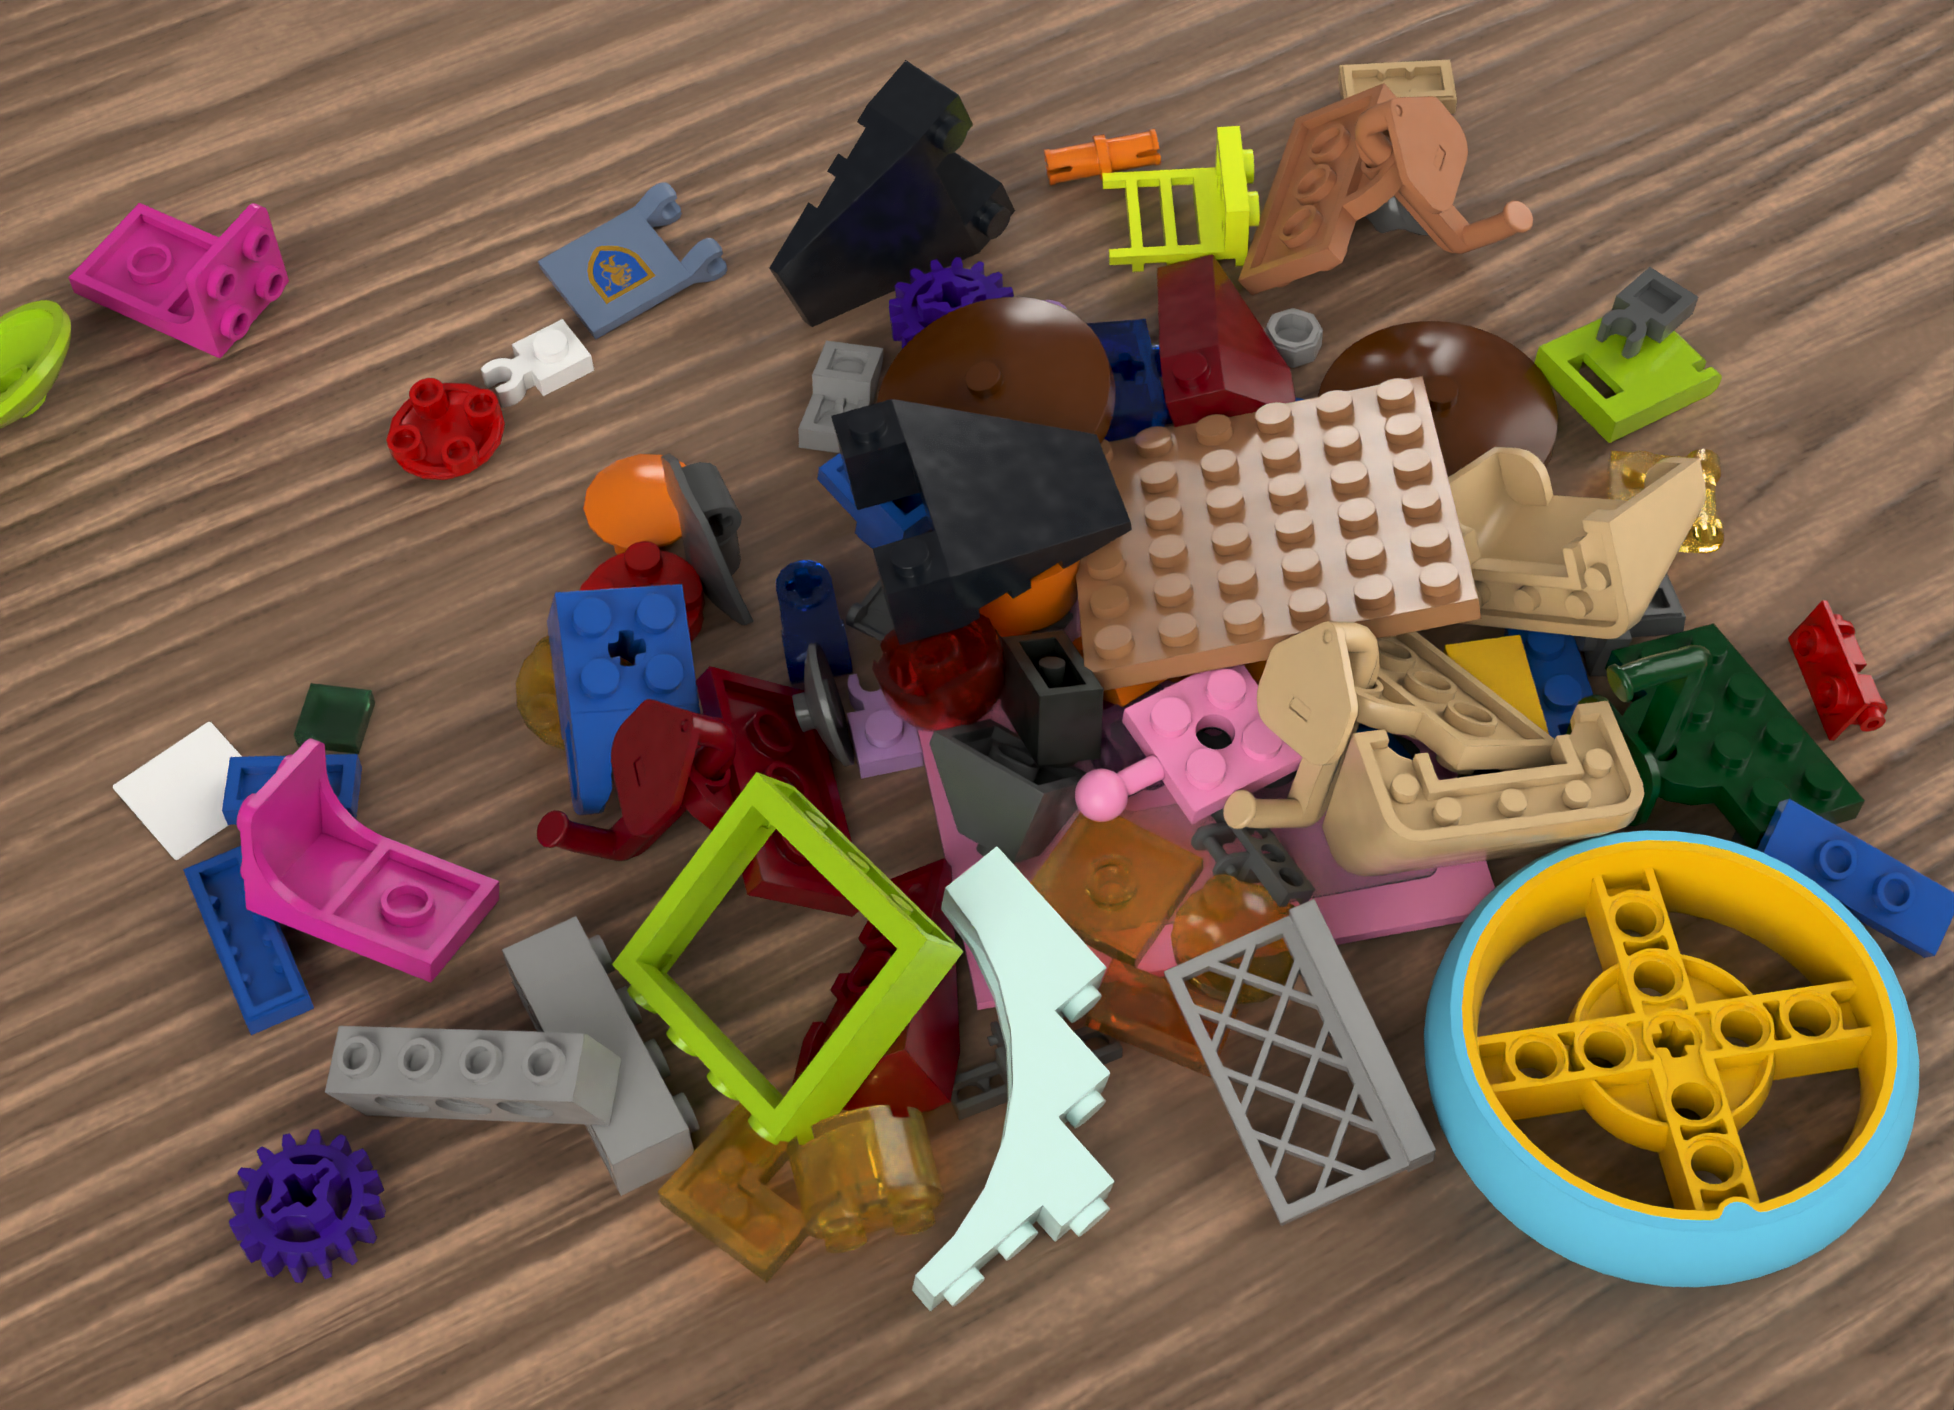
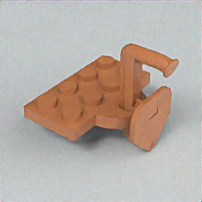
[1238,83,1533,295]

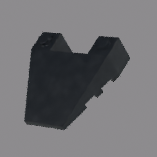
[769,60,1015,327]
[831,399,1132,646]

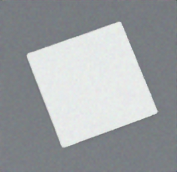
[113,722,242,860]

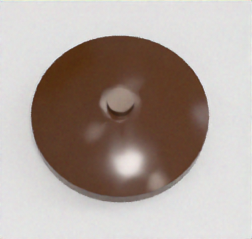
[876,297,1116,444]
[1318,321,1558,477]

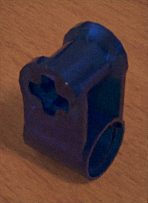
[776,560,853,685]

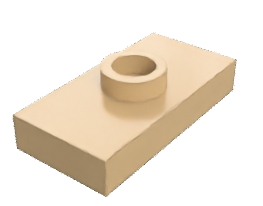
[1338,60,1457,114]

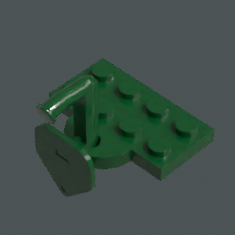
[1566,623,1865,849]

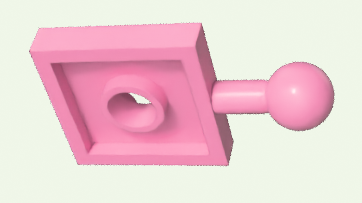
[1075,665,1302,824]

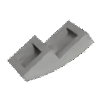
[798,340,883,453]

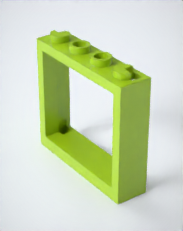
[612,772,964,1147]

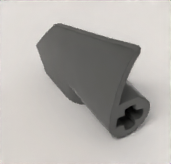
[661,453,753,625]

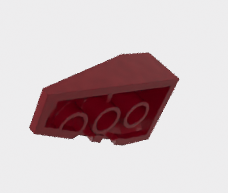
[1157,254,1296,427]
[792,858,960,1122]

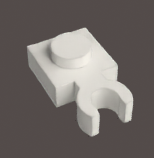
[481,319,594,408]

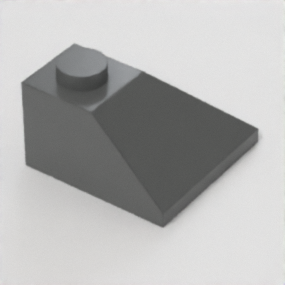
[929,719,1086,864]

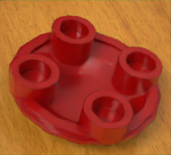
[386,378,505,480]

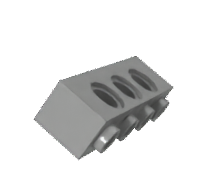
[325,1026,621,1126]

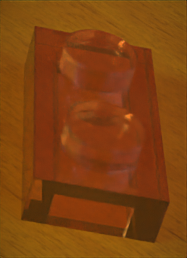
[1085,958,1239,1078]

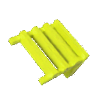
[1102,126,1260,272]

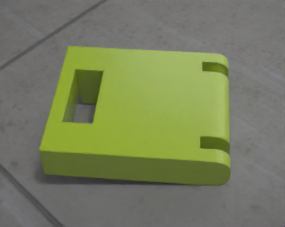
[1534,317,1722,443]

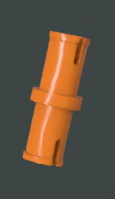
[1044,129,1161,186]

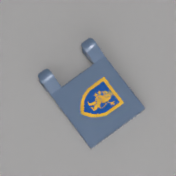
[538,182,727,340]

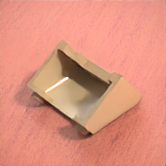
[1448,447,1706,639]
[1322,701,1645,877]

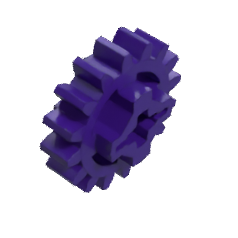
[889,257,1014,349]
[228,1129,386,1283]

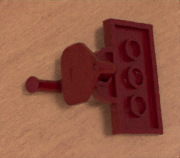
[537,666,859,917]

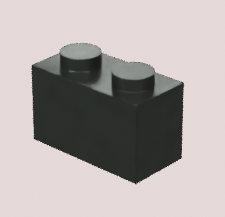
[1001,630,1104,768]

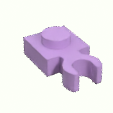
[847,667,924,779]

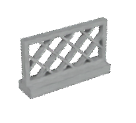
[1164,899,1436,1226]

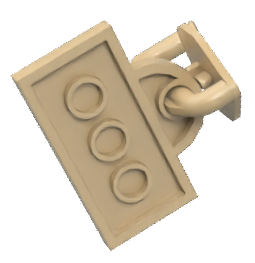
[1223,621,1555,829]

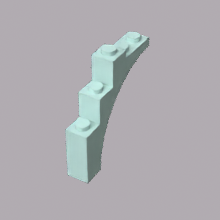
[912,846,1115,1311]

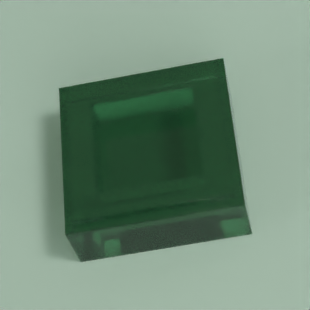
[294,683,375,754]

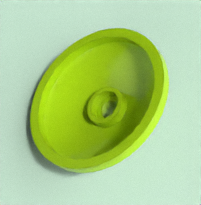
[0,300,71,429]

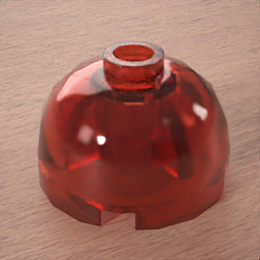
[872,613,1006,733]

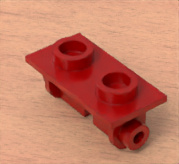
[1788,600,1888,741]

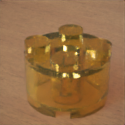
[786,1105,944,1253]

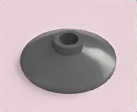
[792,641,854,767]

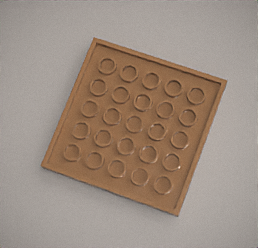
[1076,376,1482,691]

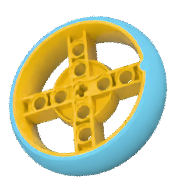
[1424,830,1919,1287]

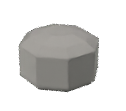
[1264,308,1323,368]

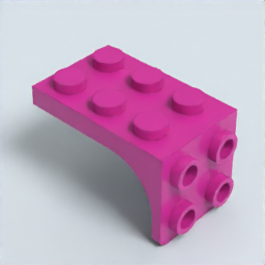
[68,203,289,358]
[237,738,499,983]

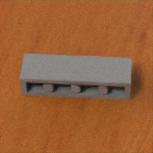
[502,916,700,1196]

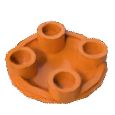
[583,454,686,555]

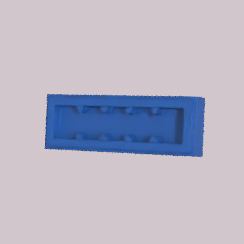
[1757,799,1954,958]
[183,846,314,1035]

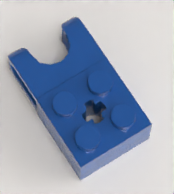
[547,584,700,815]

